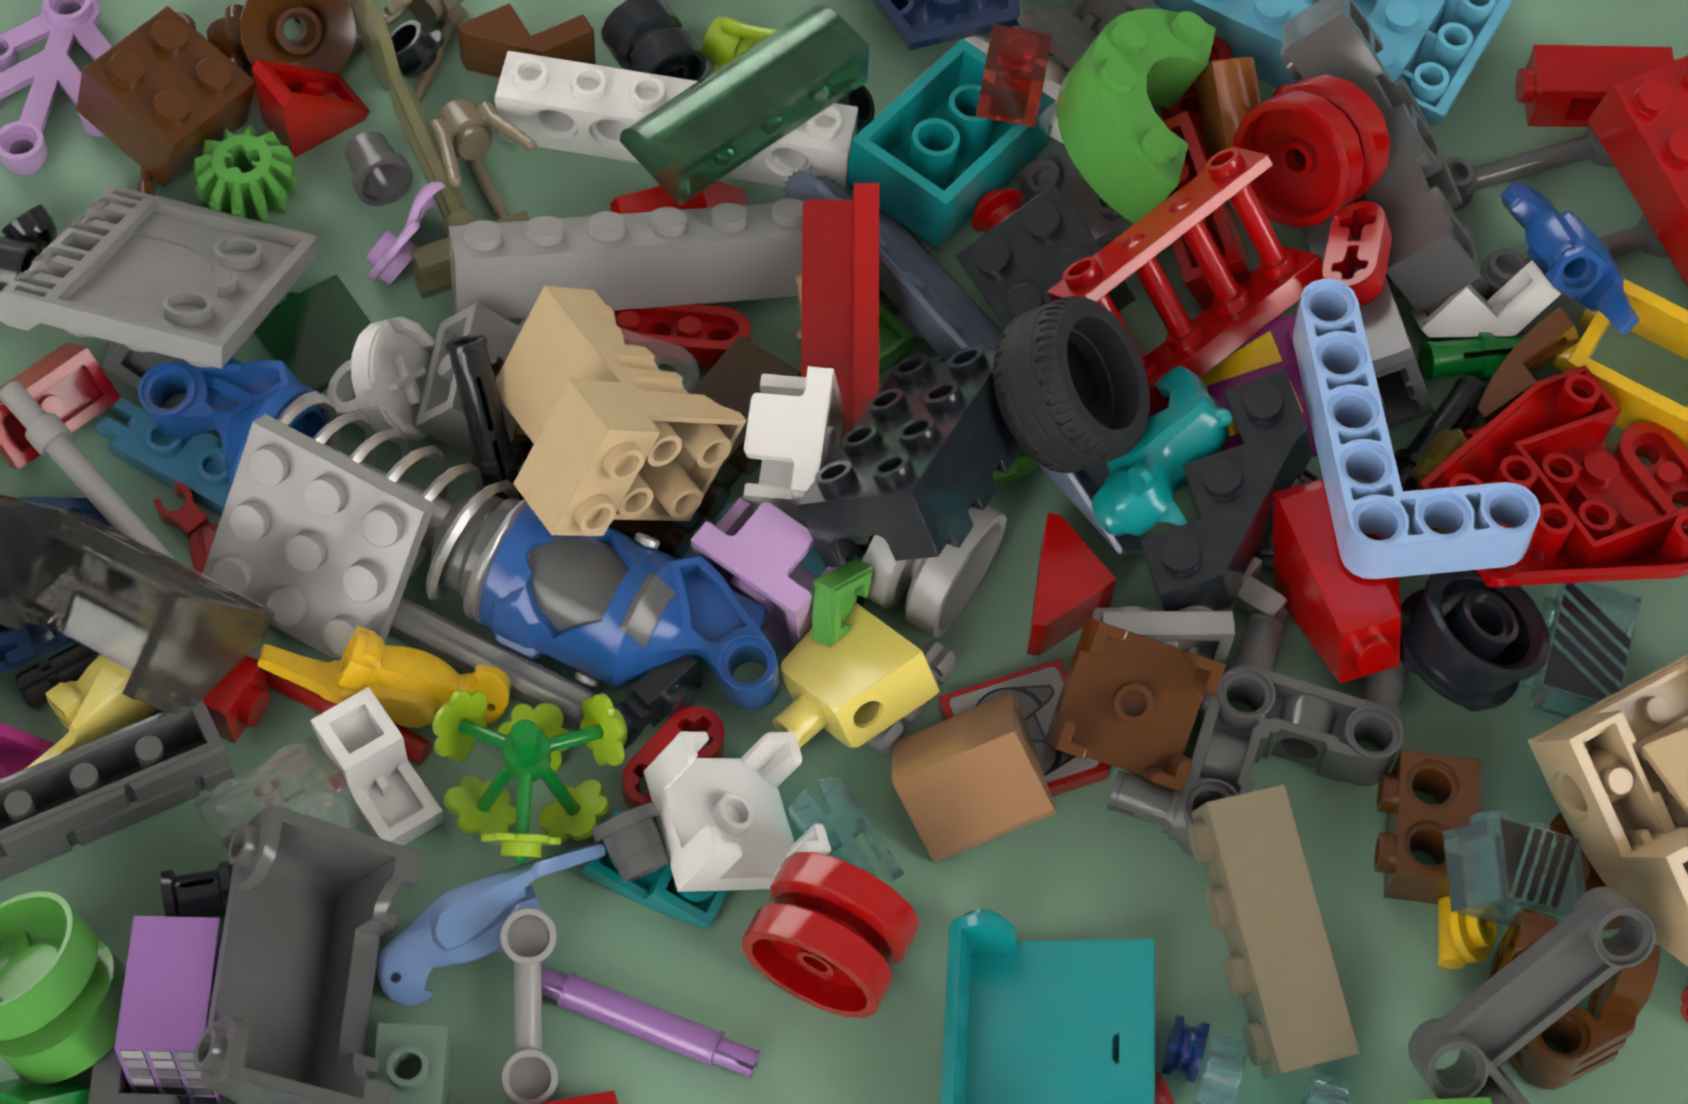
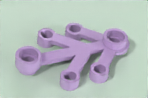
[0,0,112,176]

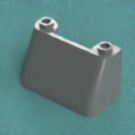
[194,804,422,1104]

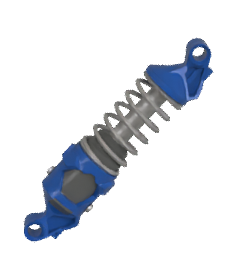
[138,357,781,710]

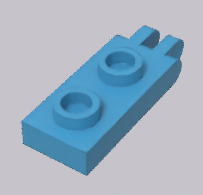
[95,398,230,516]

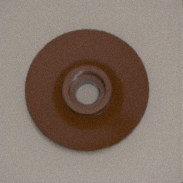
[239,0,356,73]

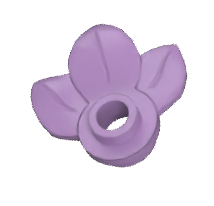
[365,181,446,286]

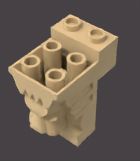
[495,286,747,536]

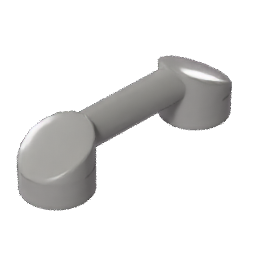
[499,908,558,1104]

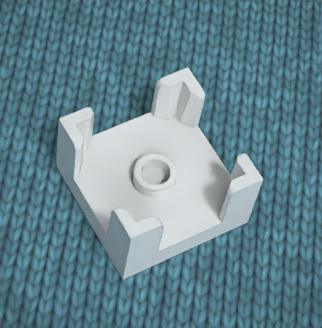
[643,731,832,892]

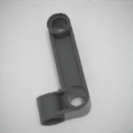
[1408,887,1656,1104]

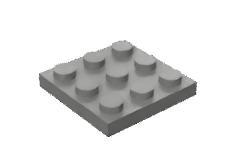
[199,414,436,660]

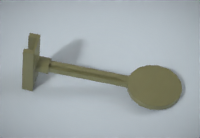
[350,0,530,299]

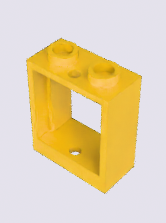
[1553,279,1688,451]

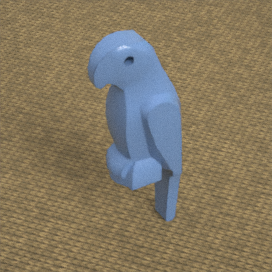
[376,843,606,1006]

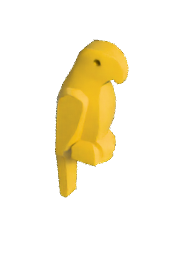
[257,625,511,729]

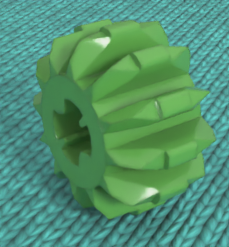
[193,124,298,223]

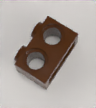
[1374,749,1481,904]

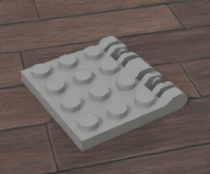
[0,186,318,369]

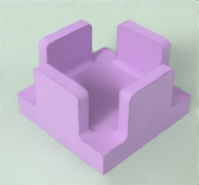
[691,497,839,653]

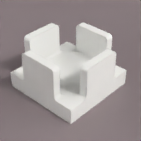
[743,366,846,528]

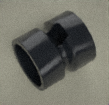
[601,0,706,81]

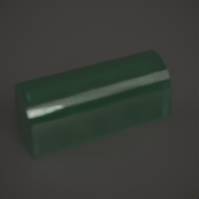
[620,5,870,206]

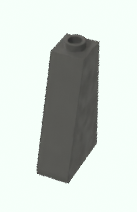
[1302,210,1434,429]

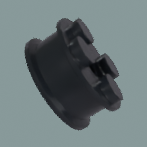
[1400,570,1550,712]

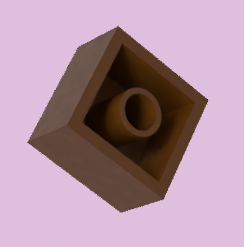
[76,5,256,187]

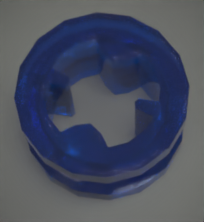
[1160,1014,1210,1083]

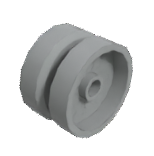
[862,505,1007,638]

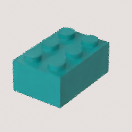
[846,38,1056,249]

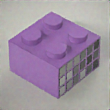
[114,916,223,1104]

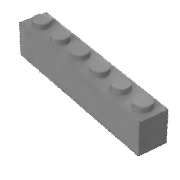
[449,198,804,319]

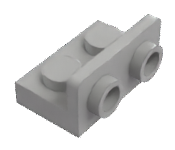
[1092,606,1235,664]

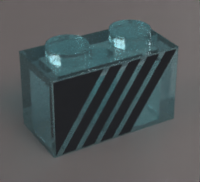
[1521,582,1642,723]
[1443,811,1586,925]

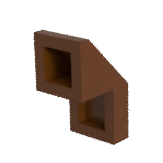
[457,3,596,78]

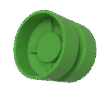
[0,891,126,1084]

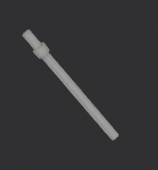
[0,380,259,660]

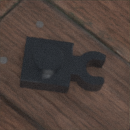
[613,654,702,750]

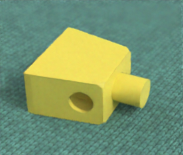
[772,603,940,748]

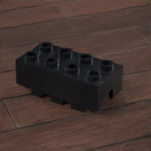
[797,346,1021,568]

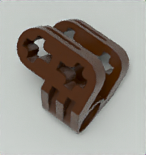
[1488,907,1660,1090]

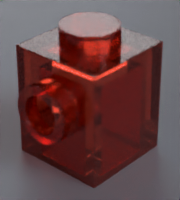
[976,24,1052,127]

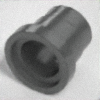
[345,131,413,206]
[591,803,670,884]

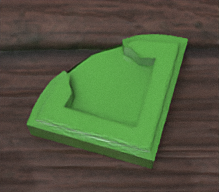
[812,559,873,647]

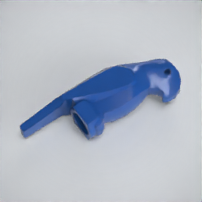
[1501,183,1640,336]

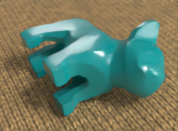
[1091,366,1234,536]

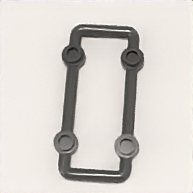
[1445,125,1669,300]

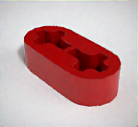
[1322,201,1392,306]
[622,706,725,819]

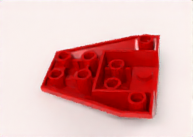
[1417,365,1688,587]

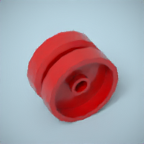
[1233,74,1390,228]
[742,852,919,1018]

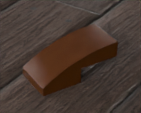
[1477,307,1580,423]

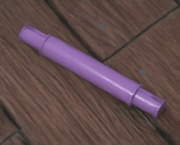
[541,965,761,1079]

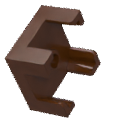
[1044,617,1226,792]

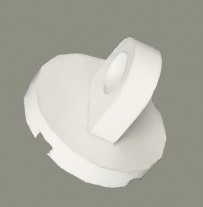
[327,317,435,442]

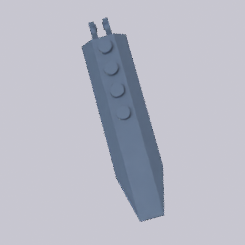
[784,170,1145,556]

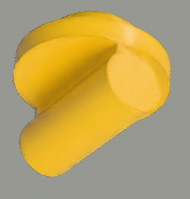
[1438,894,1498,969]

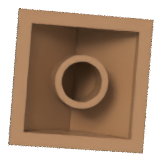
[892,691,1057,863]

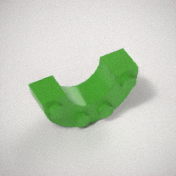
[1057,8,1216,224]

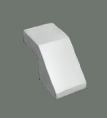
[1410,260,1561,337]
[310,687,445,846]

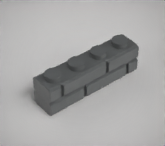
[0,696,236,881]

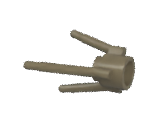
[351,0,468,103]
[430,98,537,220]

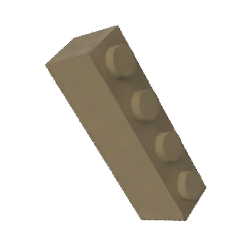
[1188,784,1360,1078]

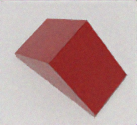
[251,59,371,158]
[1027,513,1117,656]

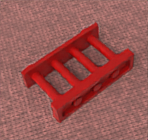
[1047,147,1324,418]

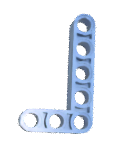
[1293,279,1540,579]

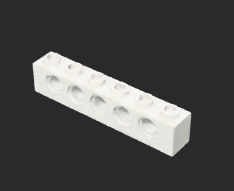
[495,51,858,192]

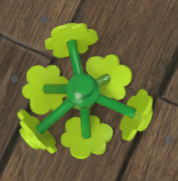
[433,689,627,864]

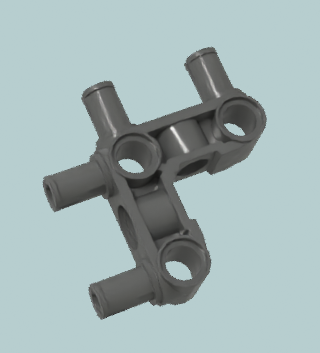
[1107,614,1409,858]

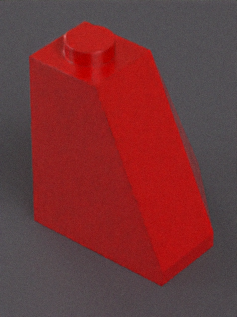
[1273,479,1401,684]

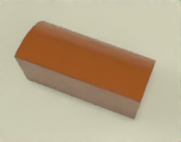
[1194,57,1262,156]

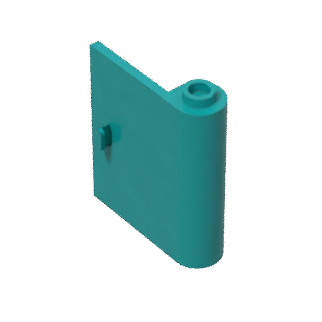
[940,909,1155,1104]

